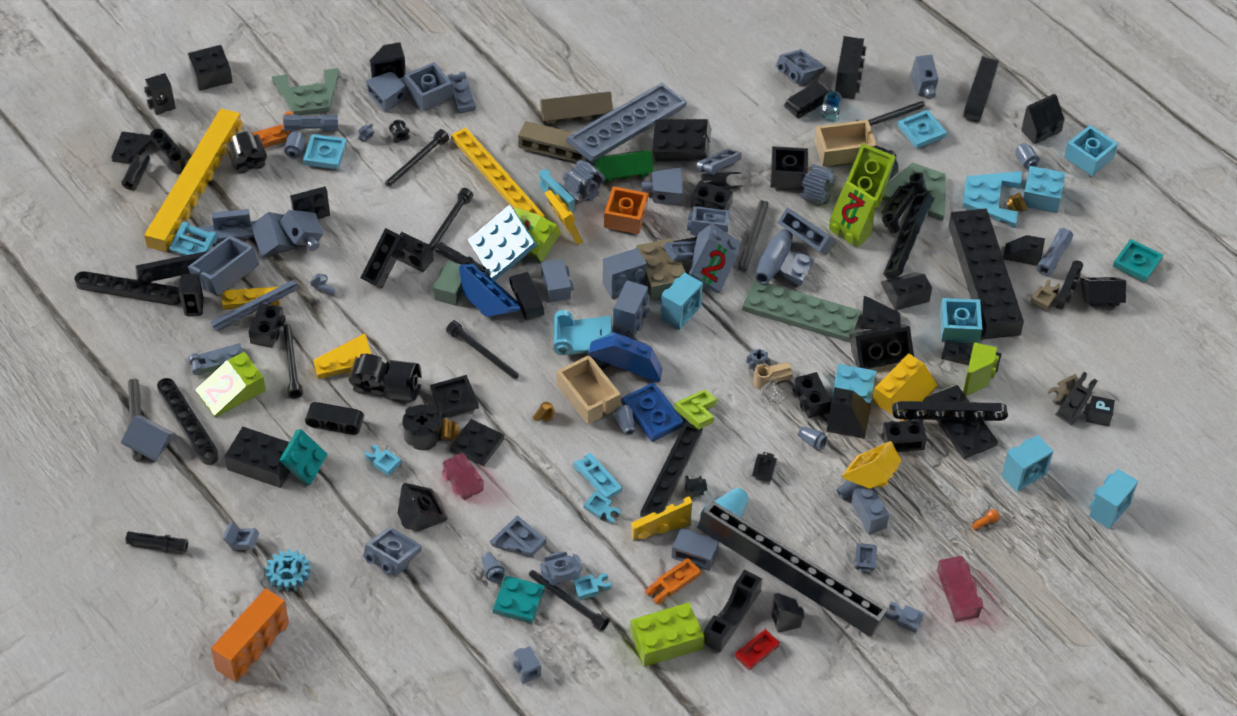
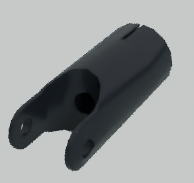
[121,154,150,191]
[701,172,742,189]

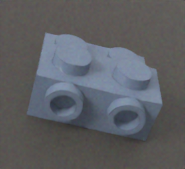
[775,49,826,85]
[687,206,730,237]
[363,526,422,576]

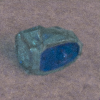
[822,91,842,122]

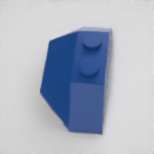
[459,264,521,317]
[588,332,663,383]

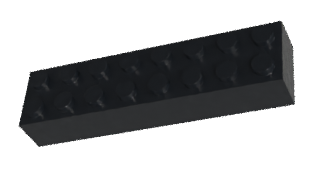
[948,208,1024,339]

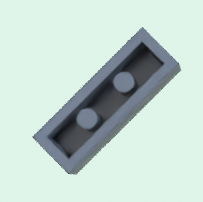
[777,207,836,255]

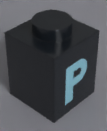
[1084,395,1115,426]

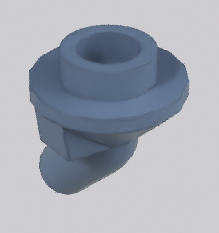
[310,274,336,296]

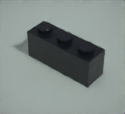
[360,228,407,288]

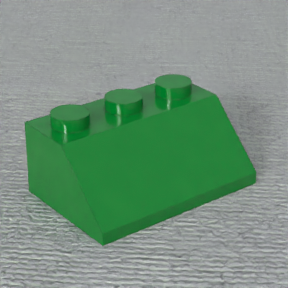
[593,150,654,183]

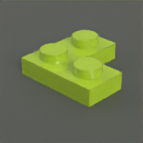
[674,389,717,430]

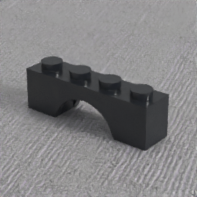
[703,569,762,653]

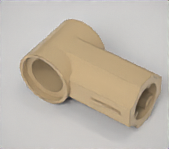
[753,362,793,390]

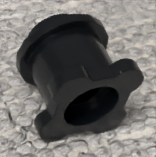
[389,120,410,143]
[685,475,707,498]

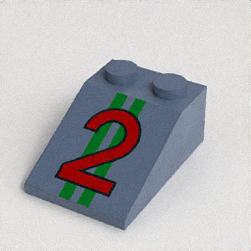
[689,224,740,293]

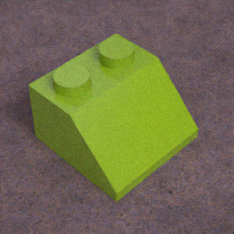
[963,343,999,396]

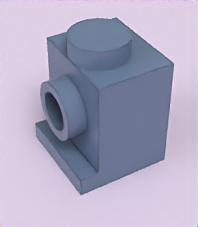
[513,646,541,684]

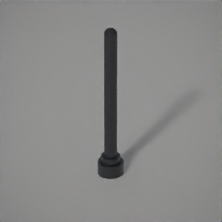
[856,101,925,126]
[385,129,450,187]
[429,188,474,250]
[446,320,519,379]
[283,324,303,399]
[529,570,610,632]

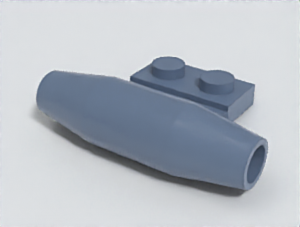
[755,229,815,286]

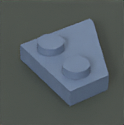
[490,515,547,556]

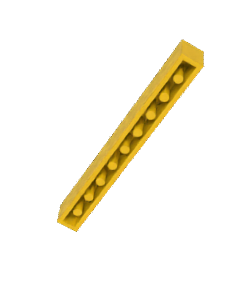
[144,108,243,252]

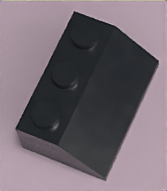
[849,324,914,371]

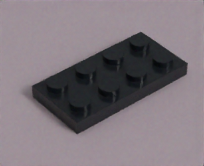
[924,385,998,460]

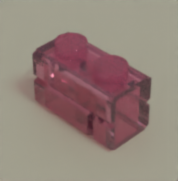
[441,452,484,501]

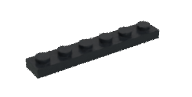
[883,192,933,279]
[640,422,703,517]

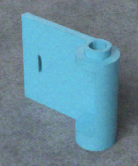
[553,310,612,355]

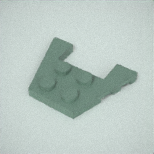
[272,68,340,116]
[882,162,946,220]

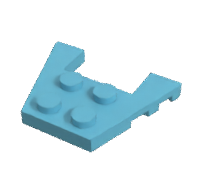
[963,171,1022,228]

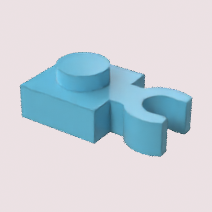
[365,445,401,476]
[583,490,621,524]
[573,573,611,601]

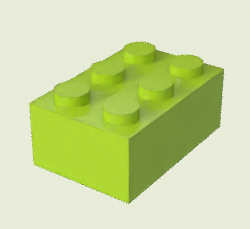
[630,602,704,667]

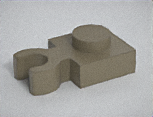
[1030,279,1060,311]
[1048,374,1078,403]

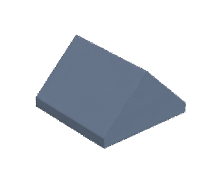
[251,212,297,258]
[121,415,175,461]

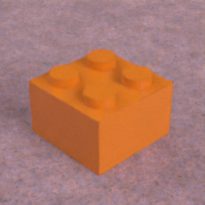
[604,187,648,234]

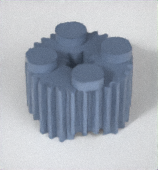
[562,160,605,202]
[800,164,837,205]

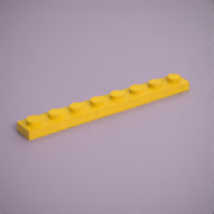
[451,128,545,218]

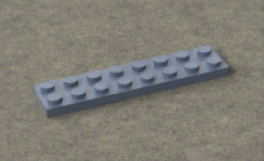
[566,83,687,162]

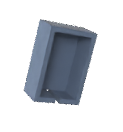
[188,236,260,296]

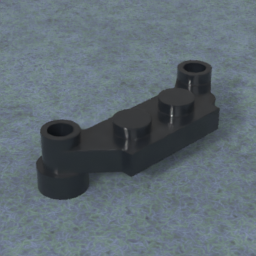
[881,172,927,234]

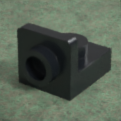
[752,452,778,482]

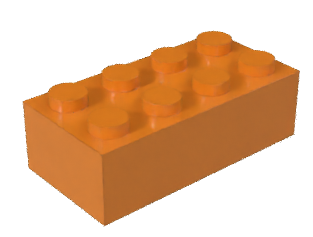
[211,588,289,683]

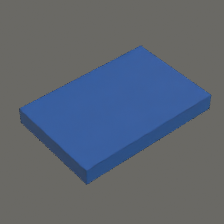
[621,382,685,442]

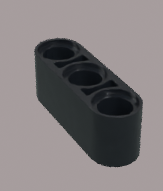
[784,80,834,118]
[150,129,186,174]
[509,272,545,320]
[305,402,365,435]

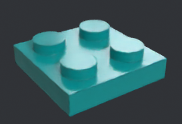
[1113,239,1163,283]
[279,429,328,485]
[493,575,545,624]

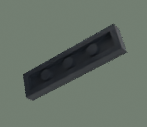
[135,251,208,285]

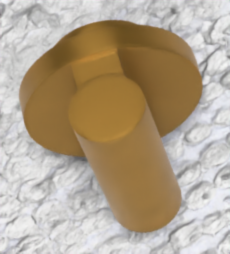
[1007,193,1028,211]
[533,402,555,421]
[441,418,460,441]

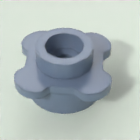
[357,123,375,141]

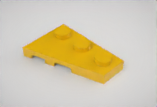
[544,190,583,245]
[313,333,371,379]
[631,496,692,540]

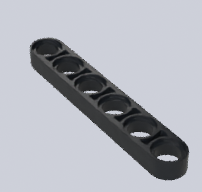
[74,271,181,305]
[157,378,219,465]
[892,401,1008,421]

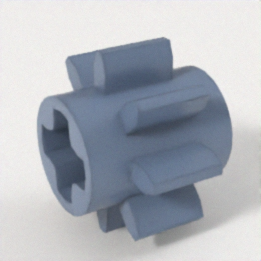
[746,348,771,371]

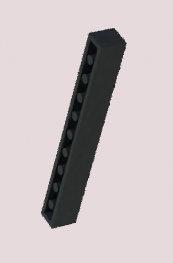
[697,501,888,637]

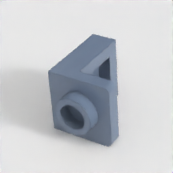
[223,522,259,550]
[854,543,877,573]

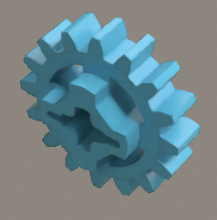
[265,549,311,592]

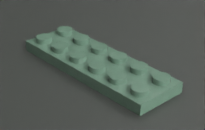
[742,279,861,343]

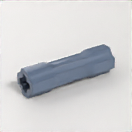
[283,115,338,130]
[1037,228,1074,277]

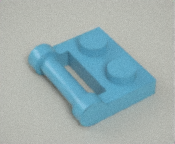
[169,222,218,256]

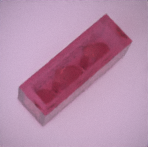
[937,555,983,622]

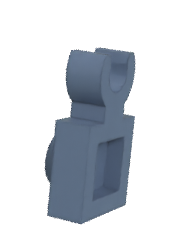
[885,602,925,633]

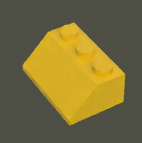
[872,353,938,421]
[842,441,902,489]

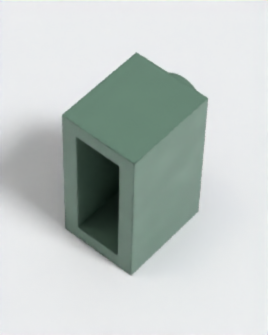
[432,261,463,306]

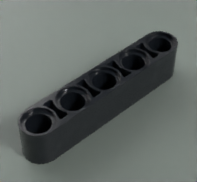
[963,55,999,121]

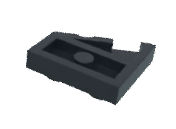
[111,131,151,164]
[861,296,900,330]

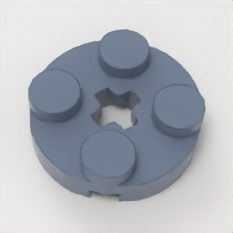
[540,552,582,585]

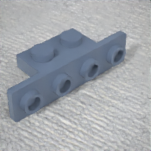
[196,209,256,242]

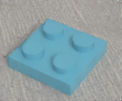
[898,110,947,149]
[303,134,347,169]
[831,364,876,404]

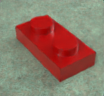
[735,629,780,671]

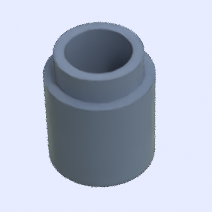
[284,131,305,158]
[1015,143,1040,169]

